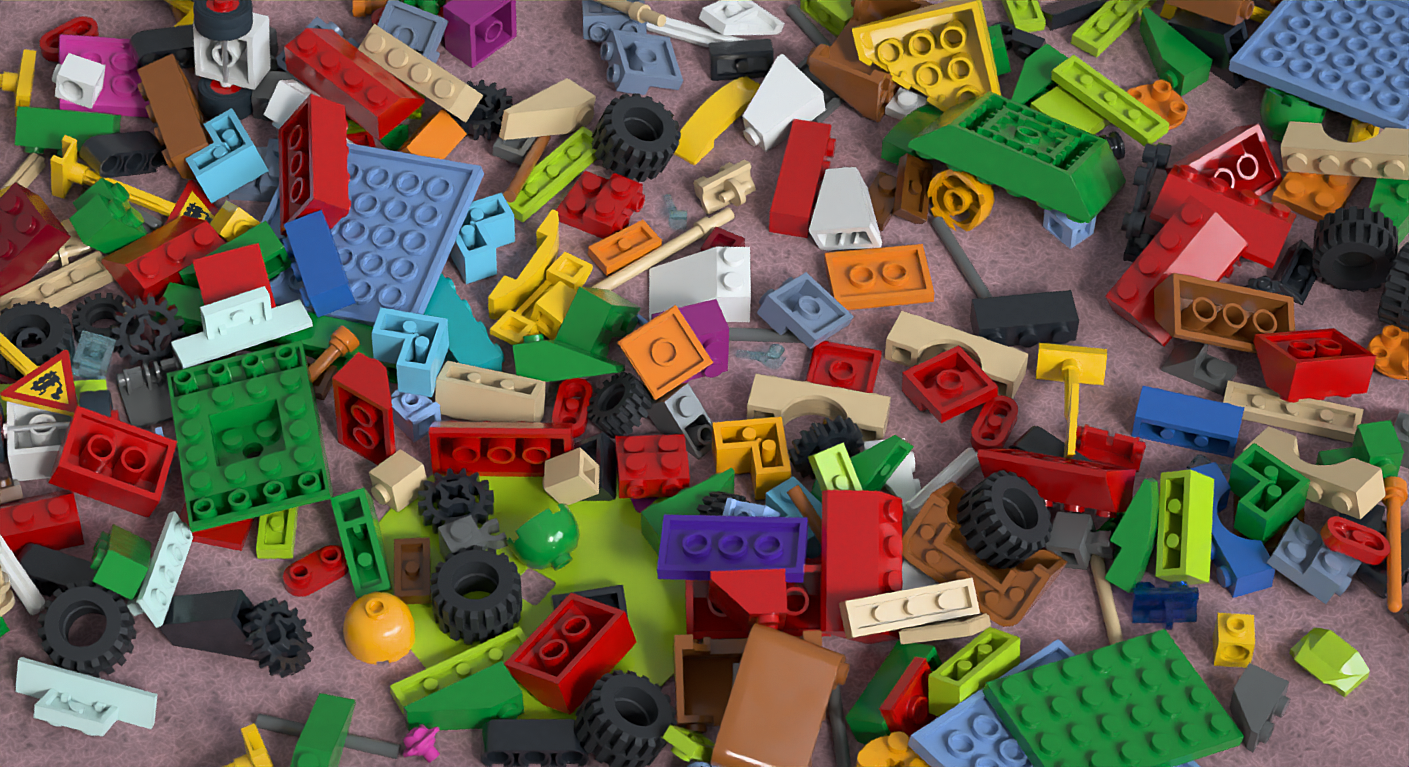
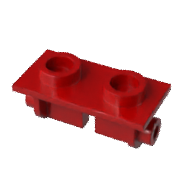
[1075,424,1146,473]

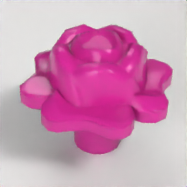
[402,724,440,763]

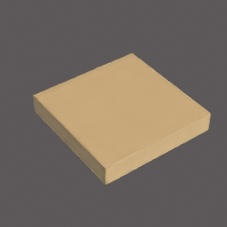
[899,613,991,644]

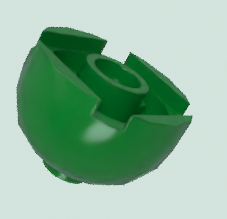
[1260,88,1327,142]
[507,503,580,571]

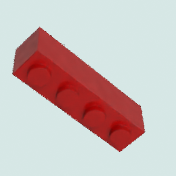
[769,119,836,238]

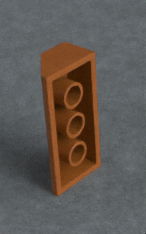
[137,54,214,180]
[1154,273,1295,354]

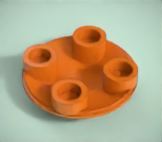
[1127,80,1188,130]
[1367,325,1409,380]

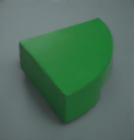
[380,125,409,151]

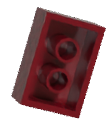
[0,182,71,297]

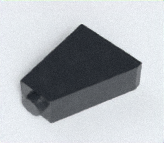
[1168,10,1251,89]
[158,589,260,661]

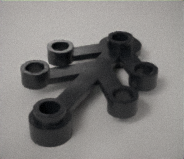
[1121,142,1172,240]

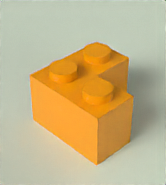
[712,417,791,500]

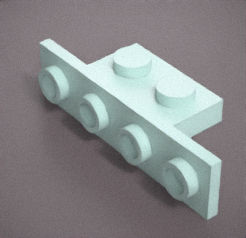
[171,286,313,369]
[127,511,193,628]
[15,657,157,736]

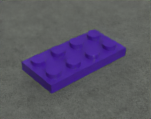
[657,514,808,583]

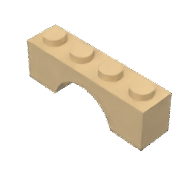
[358,24,483,122]
[1280,121,1409,180]
[885,311,1028,399]
[747,374,891,442]
[1243,426,1386,519]

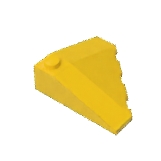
[852,0,1001,112]

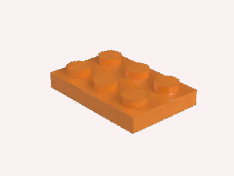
[1271,172,1364,222]
[824,244,935,310]

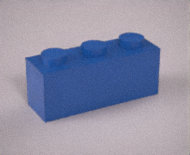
[282,210,356,317]
[1132,386,1245,458]

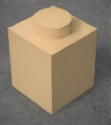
[542,448,599,506]
[369,449,427,512]

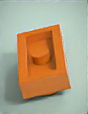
[588,220,662,276]

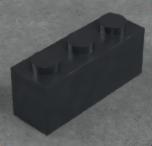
[970,290,1079,348]

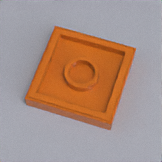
[617,305,713,401]

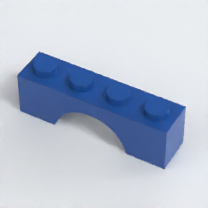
[1187,462,1276,598]

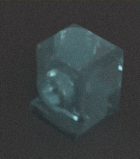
[72,330,116,380]

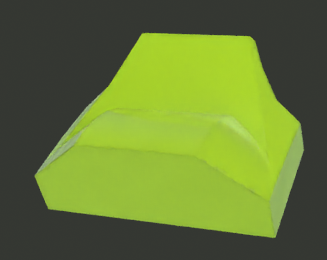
[1289,627,1370,697]

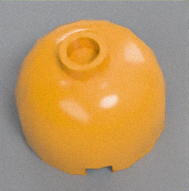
[927,168,995,232]
[343,592,415,664]

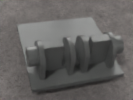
[116,356,183,428]

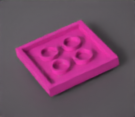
[59,34,150,117]

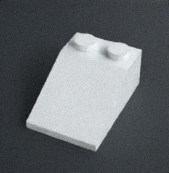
[649,247,751,322]

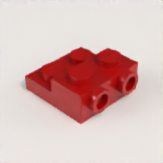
[555,170,645,239]
[902,345,998,423]
[615,434,690,499]

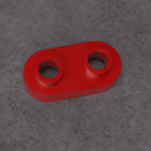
[39,16,99,62]
[552,378,593,438]
[970,395,1018,452]
[1320,516,1390,565]
[283,545,349,597]

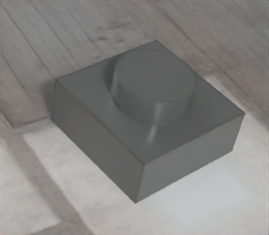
[492,137,536,165]

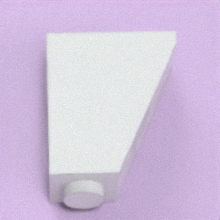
[743,54,826,152]
[809,167,882,251]

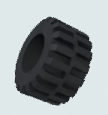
[591,93,681,182]
[1313,206,1398,292]
[1378,242,1409,331]
[0,301,76,381]
[956,470,1052,569]
[430,546,522,645]
[38,580,137,678]
[574,670,677,767]

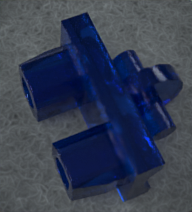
[1131,581,1199,630]

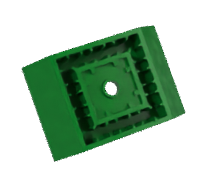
[907,91,1126,223]
[167,340,334,533]

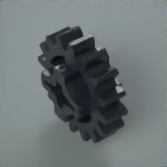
[445,80,514,140]
[110,293,186,367]
[788,415,864,480]
[418,468,494,534]
[243,598,314,678]

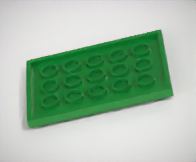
[982,629,1244,767]

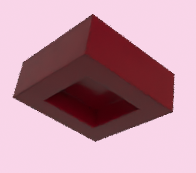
[700,227,745,252]

